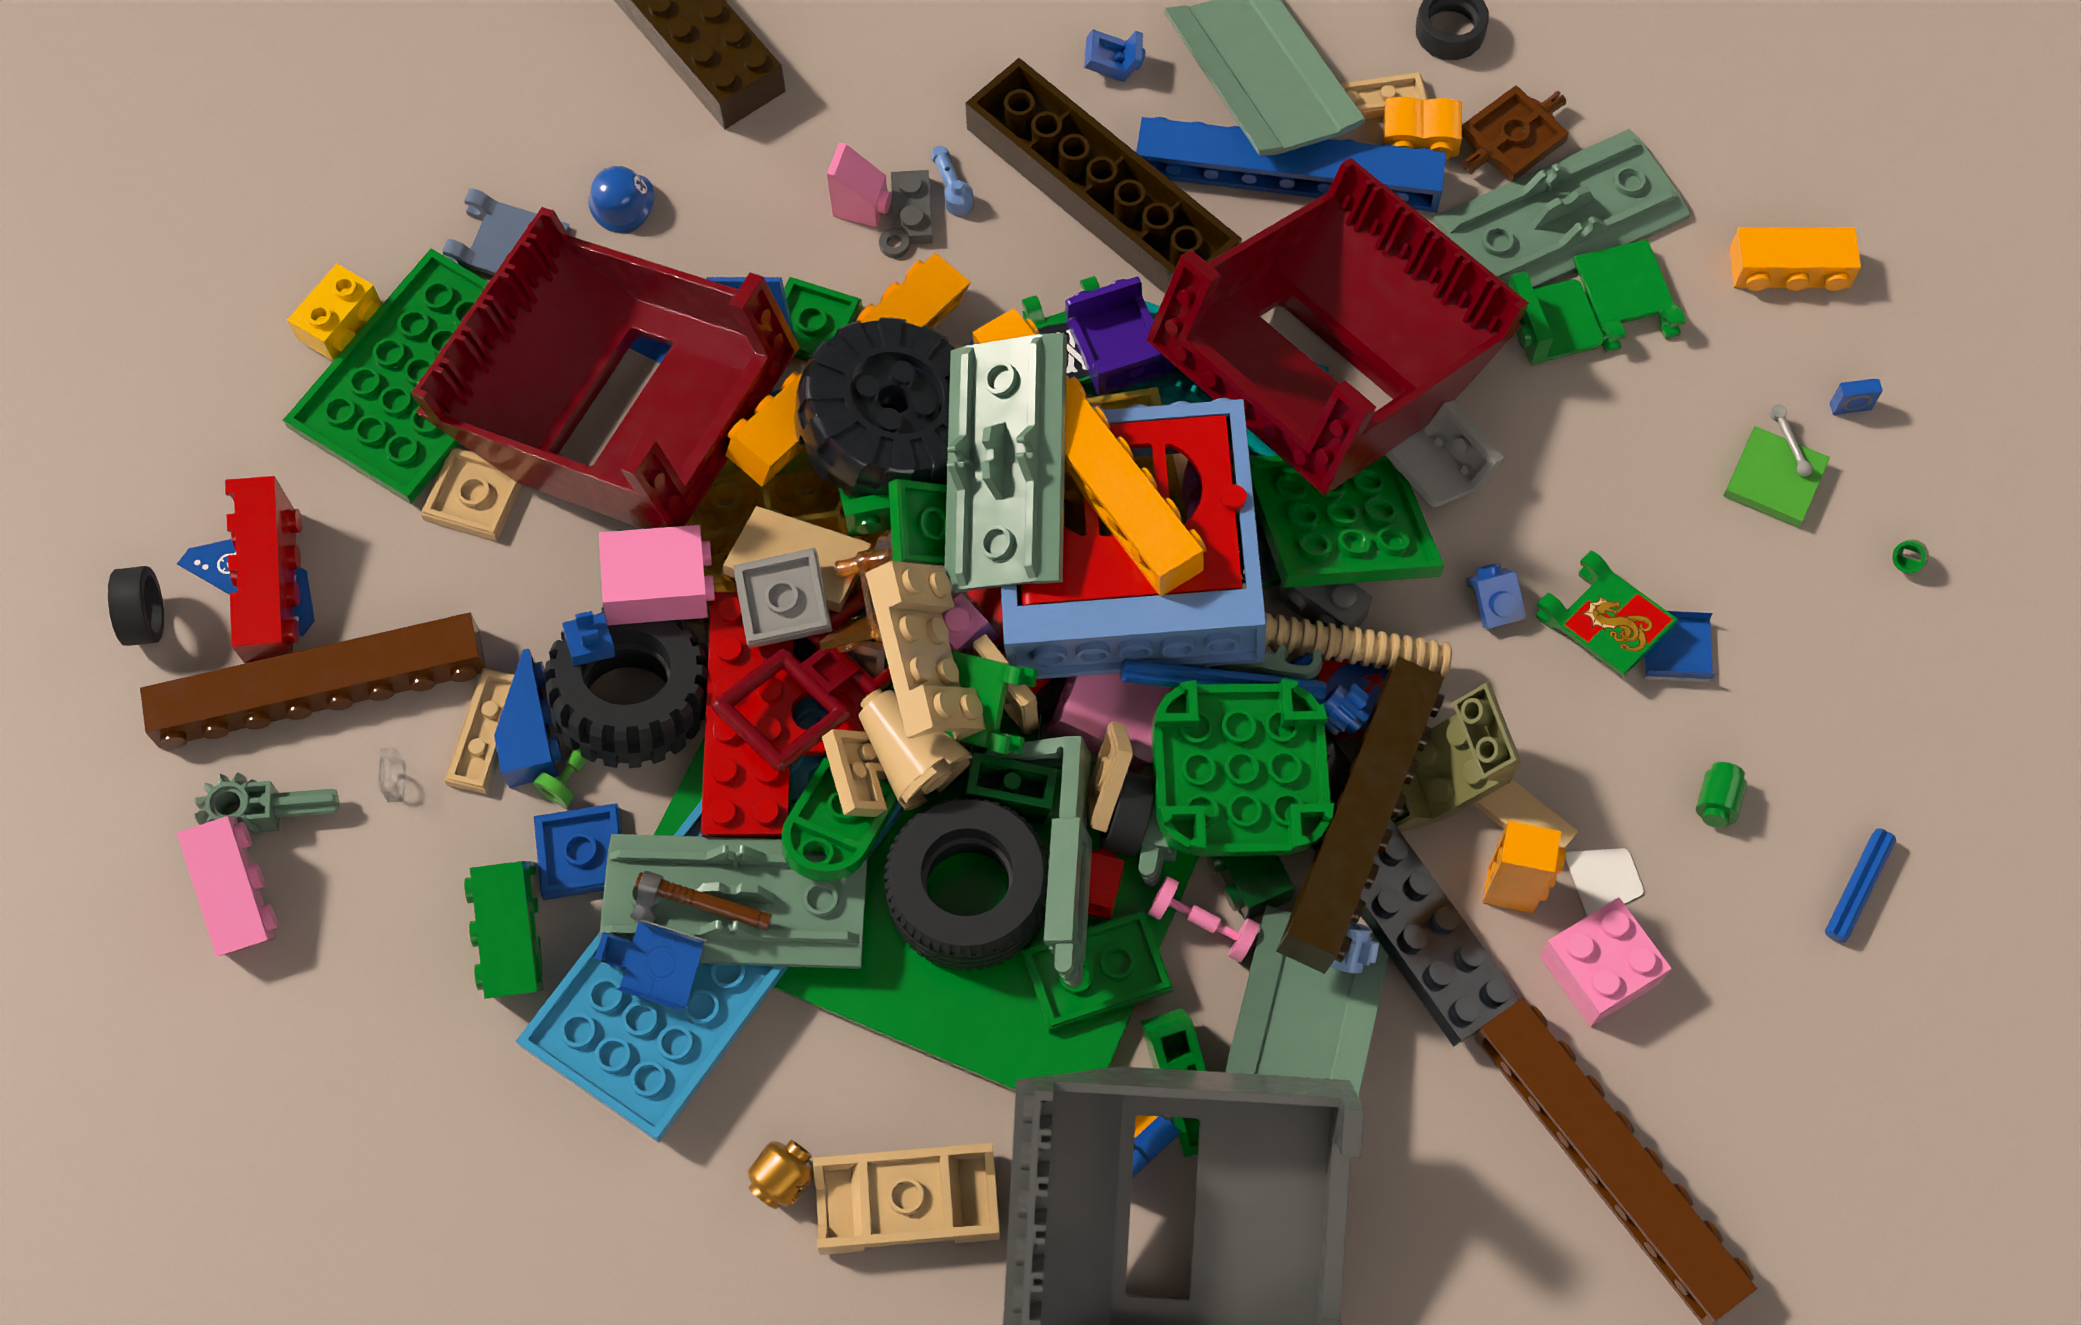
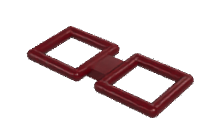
[712,583,893,771]

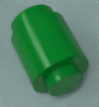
[1695,762,1747,828]

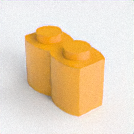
[1383,97,1462,159]

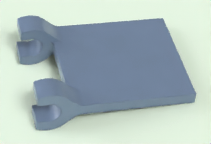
[442,188,570,276]

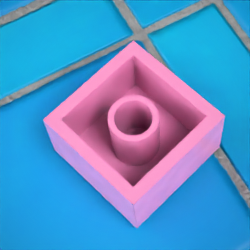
[1540,897,1672,1027]

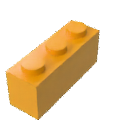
[1729,227,1861,291]
[1482,820,1566,914]

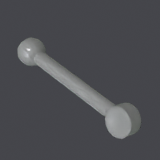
[1769,404,1813,477]

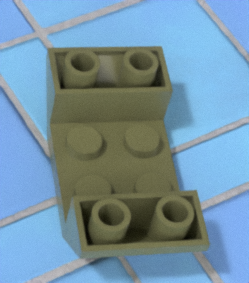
[1391,683,1521,832]

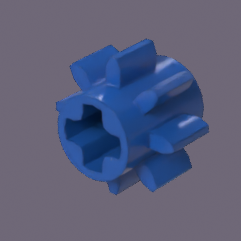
[1322,683,1371,736]

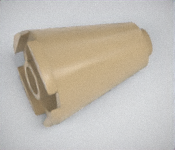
[859,689,972,810]

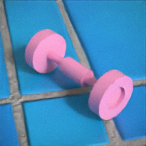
[1148,876,1260,962]

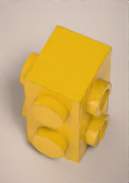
[287,263,382,361]

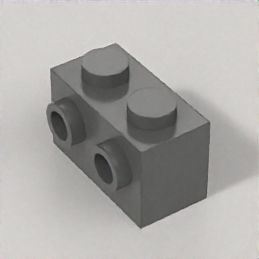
[1278,581,1373,630]

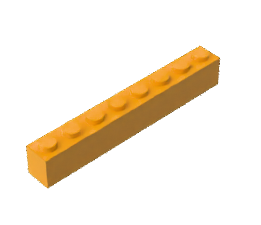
[725,252,971,487]
[972,308,1206,597]

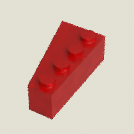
[225,476,302,663]

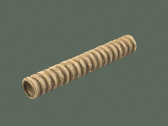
[1265,612,1452,678]

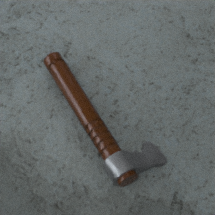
[630,870,772,931]

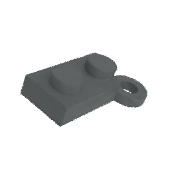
[879,170,933,258]

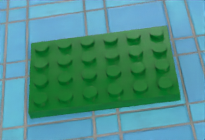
[283,248,489,504]

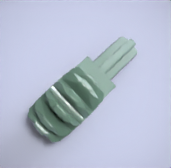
[194,772,339,835]

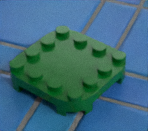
[1151,678,1334,857]

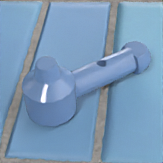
[931,146,974,216]

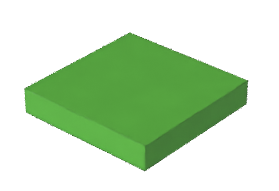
[1723,426,1830,528]

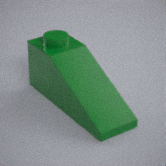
[1140,1008,1206,1158]

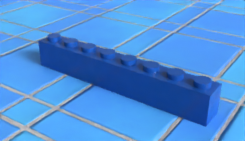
[1136,117,1446,213]

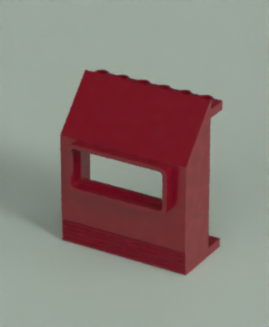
[1146,158,1529,496]
[411,207,799,529]

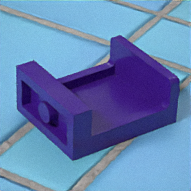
[1065,276,1173,396]

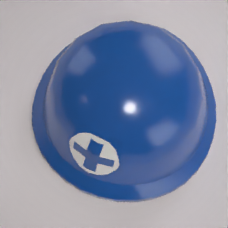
[588,166,654,233]

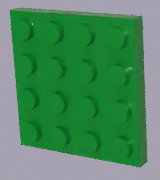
[1249,455,1444,588]

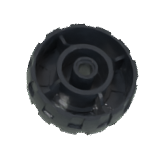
[794,317,955,499]

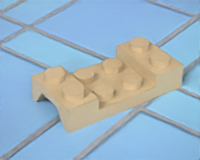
[865,561,986,740]
[813,1142,1000,1255]

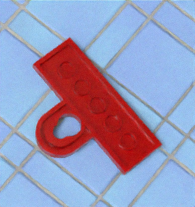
[701,592,867,838]

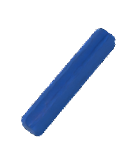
[1825,828,1896,943]

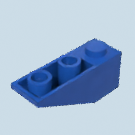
[494,648,563,788]

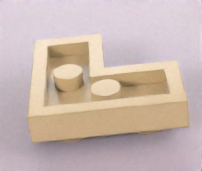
[822,729,887,817]

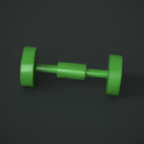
[533,748,587,808]

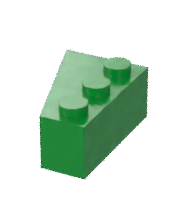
[464,861,544,999]

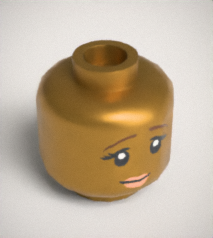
[748,1140,814,1209]

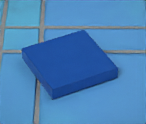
[533,803,623,900]

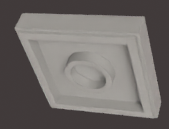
[733,548,833,649]

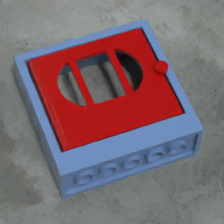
[1001,398,1266,679]

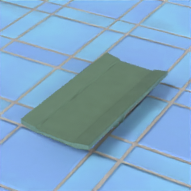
[1165,0,1365,156]
[1433,129,1691,289]
[945,333,1067,594]
[599,834,869,969]
[1225,905,1389,1097]

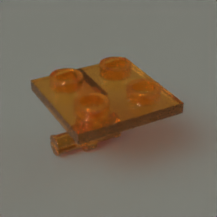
[819,548,893,653]

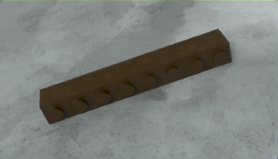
[1276,656,1445,974]

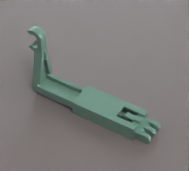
[1138,644,1322,887]
[966,735,1092,989]

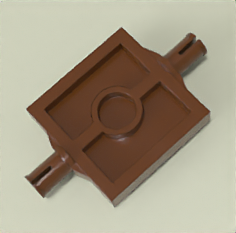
[1462,85,1569,182]

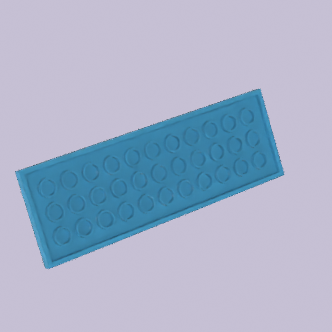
[515,649,904,1143]

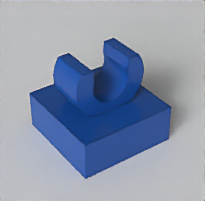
[562,611,615,666]

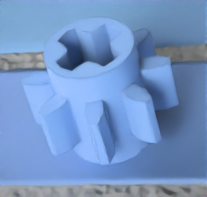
[1331,923,1379,973]

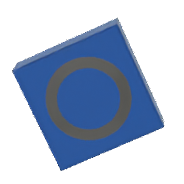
[1830,378,1883,415]

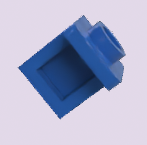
[1084,29,1146,82]
[1466,563,1527,629]

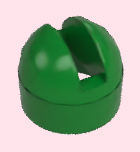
[1892,539,1929,573]

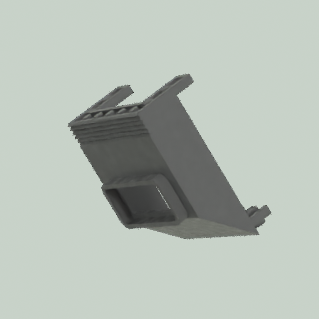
[1003,1066,1364,1325]

